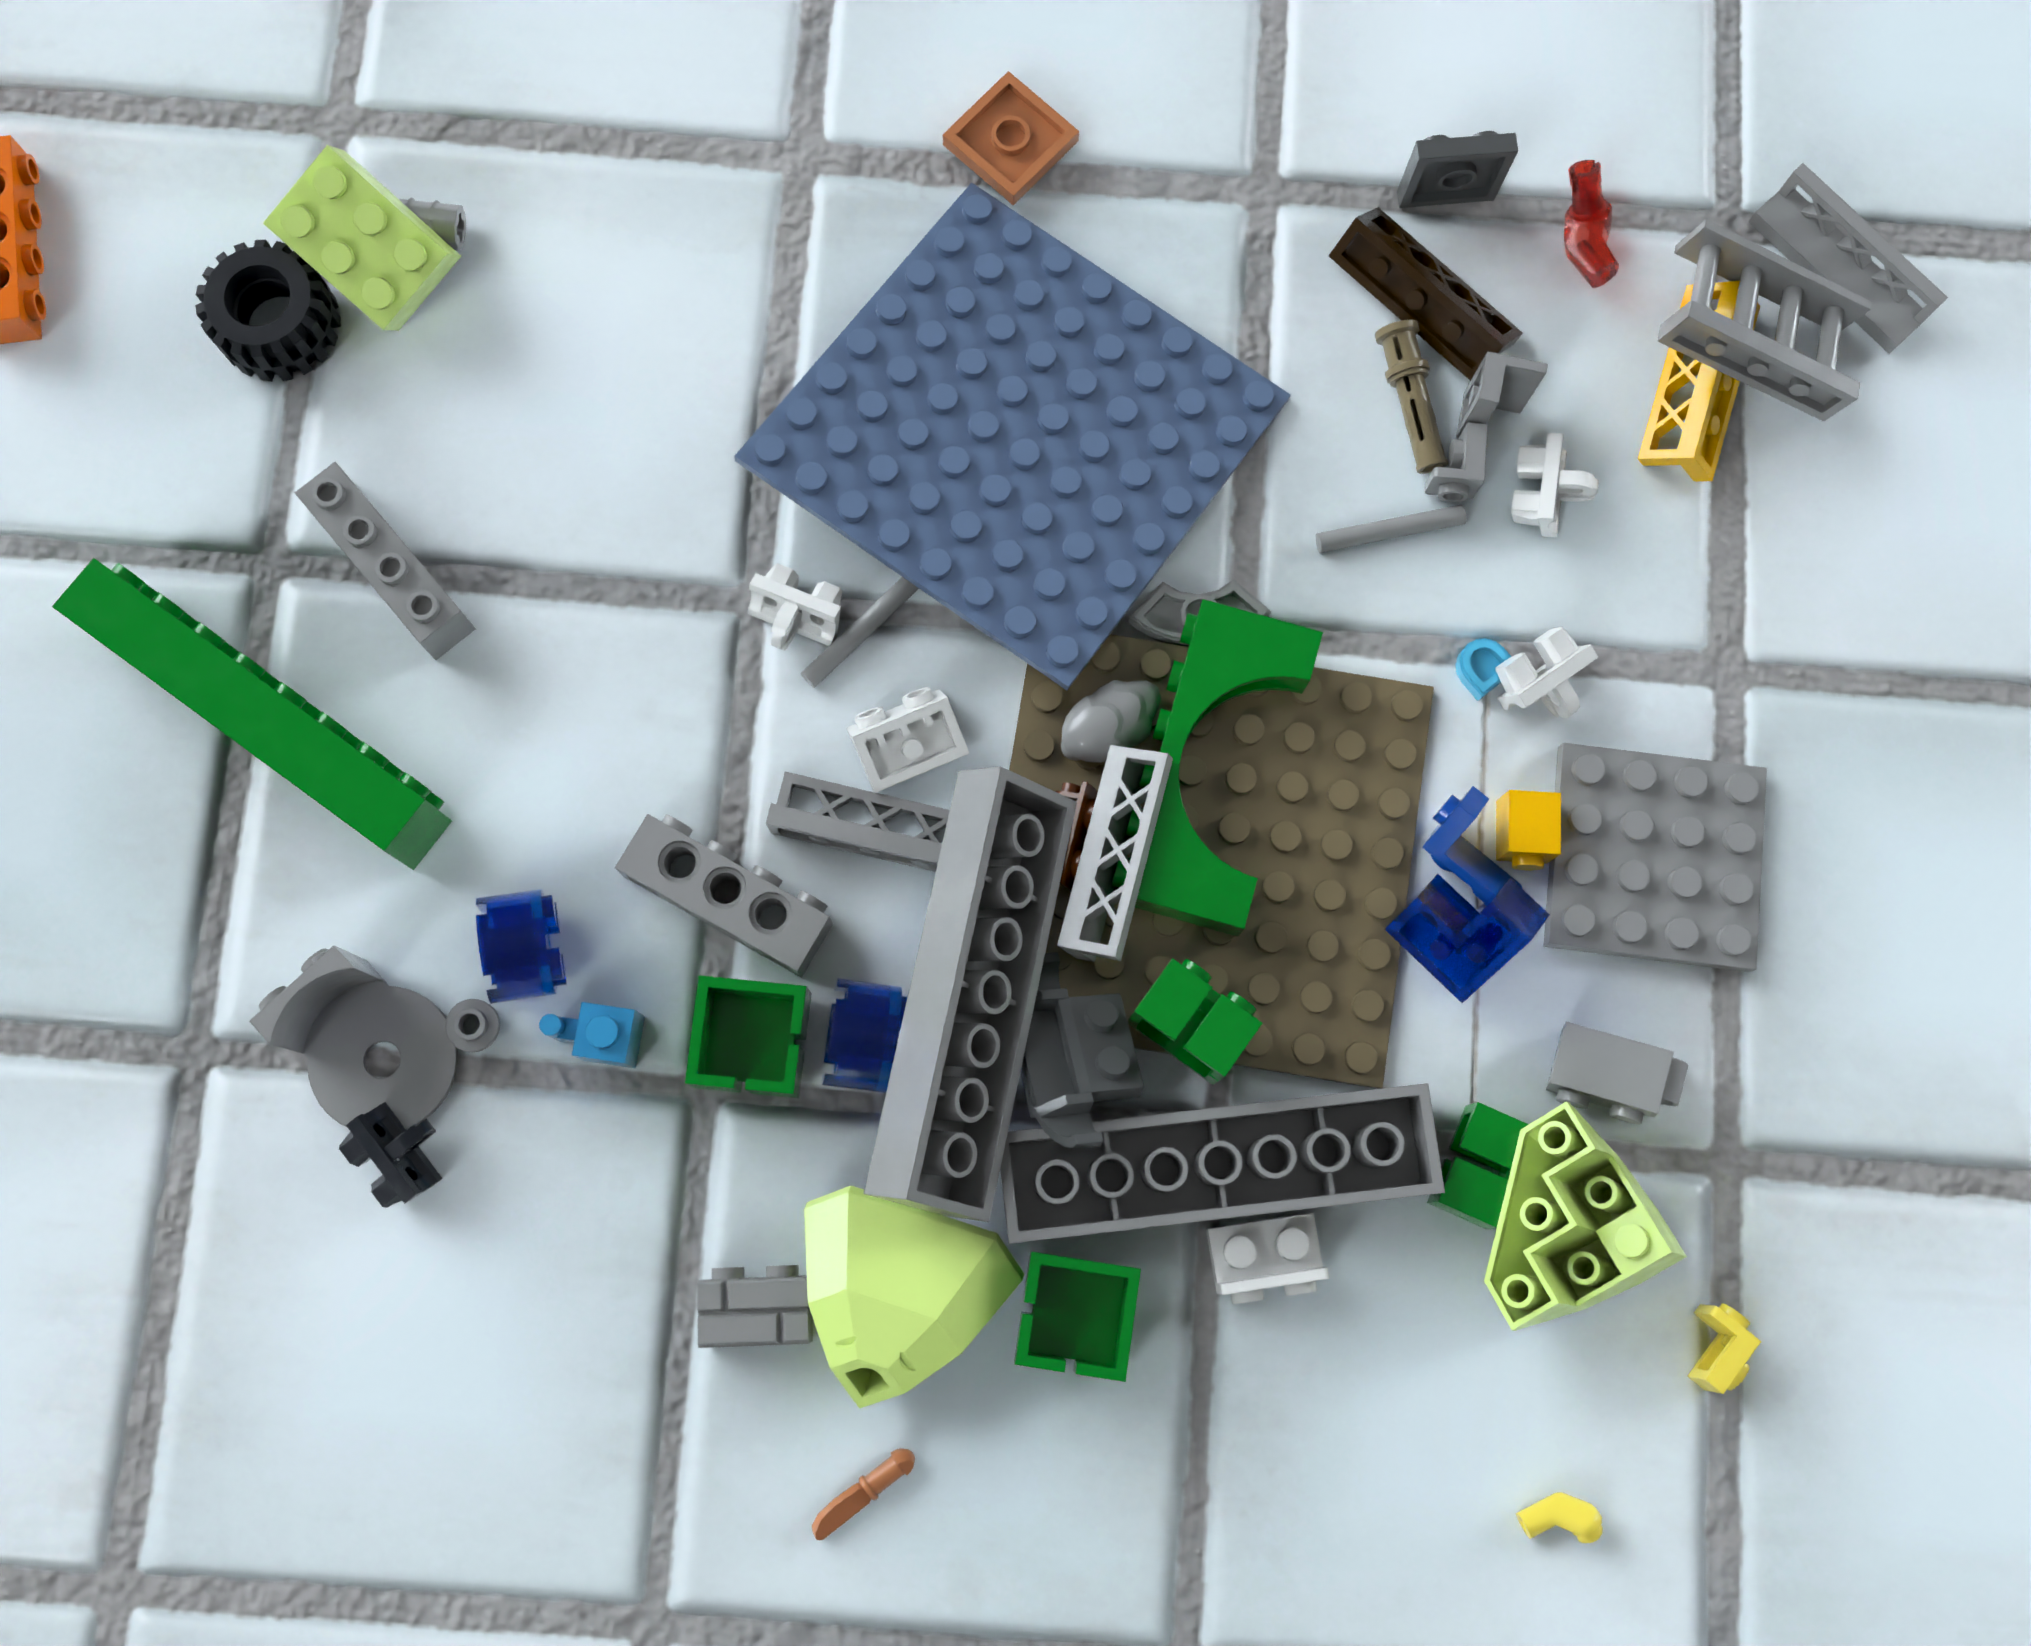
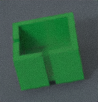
[1128,958,1263,1085]
[685,975,812,1099]
[1014,1251,1141,1382]

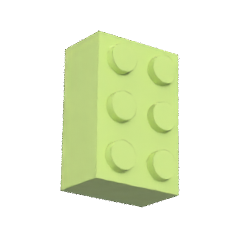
[263,145,461,331]

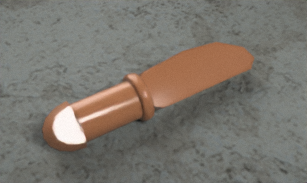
[812,1448,915,1540]

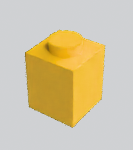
[1496,790,1561,871]

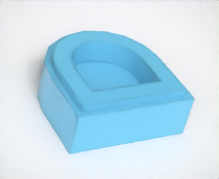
[1455,638,1511,701]

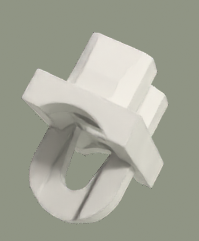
[1511,433,1599,537]
[748,563,842,651]
[1495,627,1598,718]

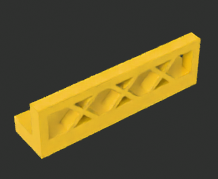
[1637,281,1761,482]

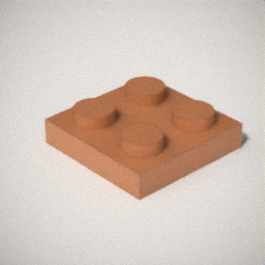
[942,71,1079,205]

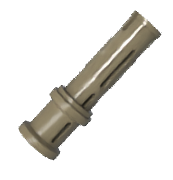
[1374,320,1448,474]

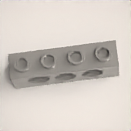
[294,461,476,660]
[615,814,833,978]

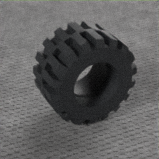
[195,239,341,382]

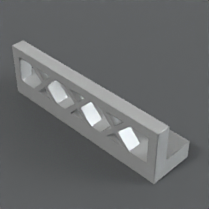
[1748,163,1948,354]
[1057,745,1173,962]
[766,772,950,872]

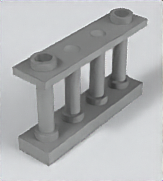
[1658,219,1872,421]

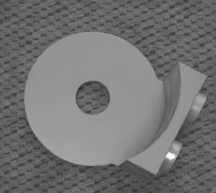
[249,945,458,1130]

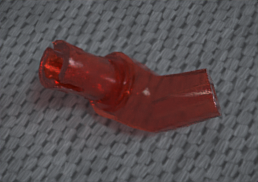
[1564,160,1619,288]

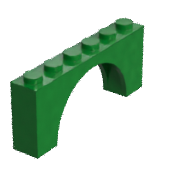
[1111,599,1323,937]

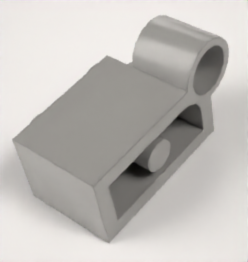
[1546,1022,1688,1125]

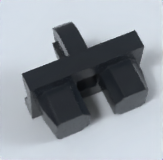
[339,1102,443,1208]

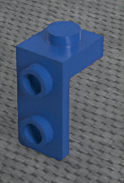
[1422,786,1522,913]

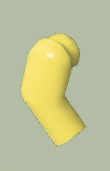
[1516,1492,1603,1544]

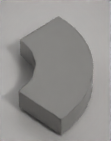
[1128,579,1271,647]

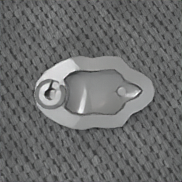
[1061,680,1161,763]

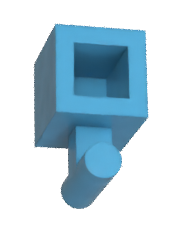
[539,1002,645,1069]

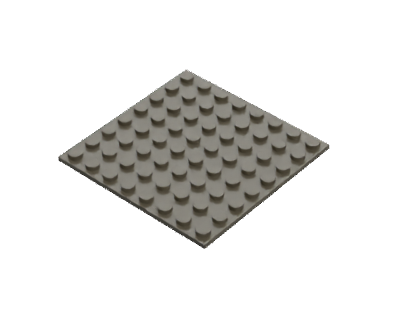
[1009,634,1434,1089]

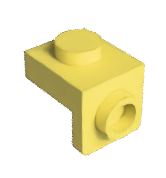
[1687,1303,1761,1394]

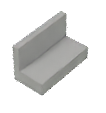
[1456,351,1548,438]

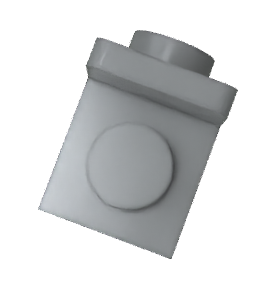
[1425,422,1488,502]

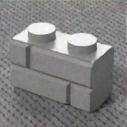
[697,1265,813,1348]

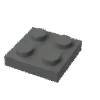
[1397,131,1518,208]

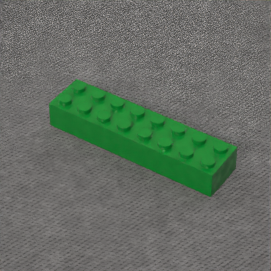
[52,557,452,870]

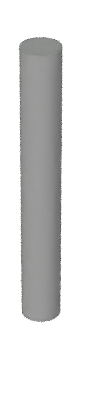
[1316,505,1466,553]
[800,577,919,688]

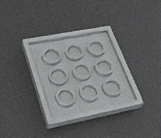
[1543,743,1767,972]

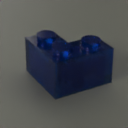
[1385,874,1550,1003]

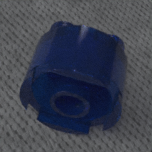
[476,889,567,1004]
[822,978,908,1093]

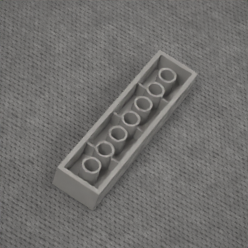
[864,766,1077,1222]
[1000,1083,1445,1244]

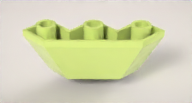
[1484,1101,1687,1331]
[804,1185,1025,1409]

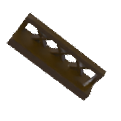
[1329,207,1523,381]

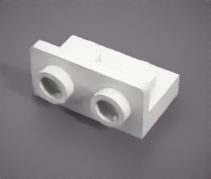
[846,687,969,793]
[1206,1213,1330,1304]

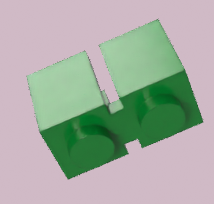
[1427,1102,1529,1229]

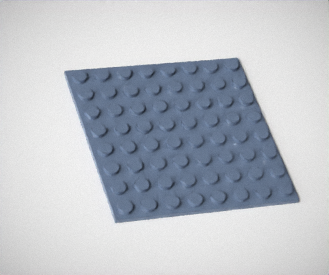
[734,182,1291,690]

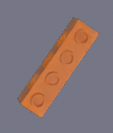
[0,135,46,344]

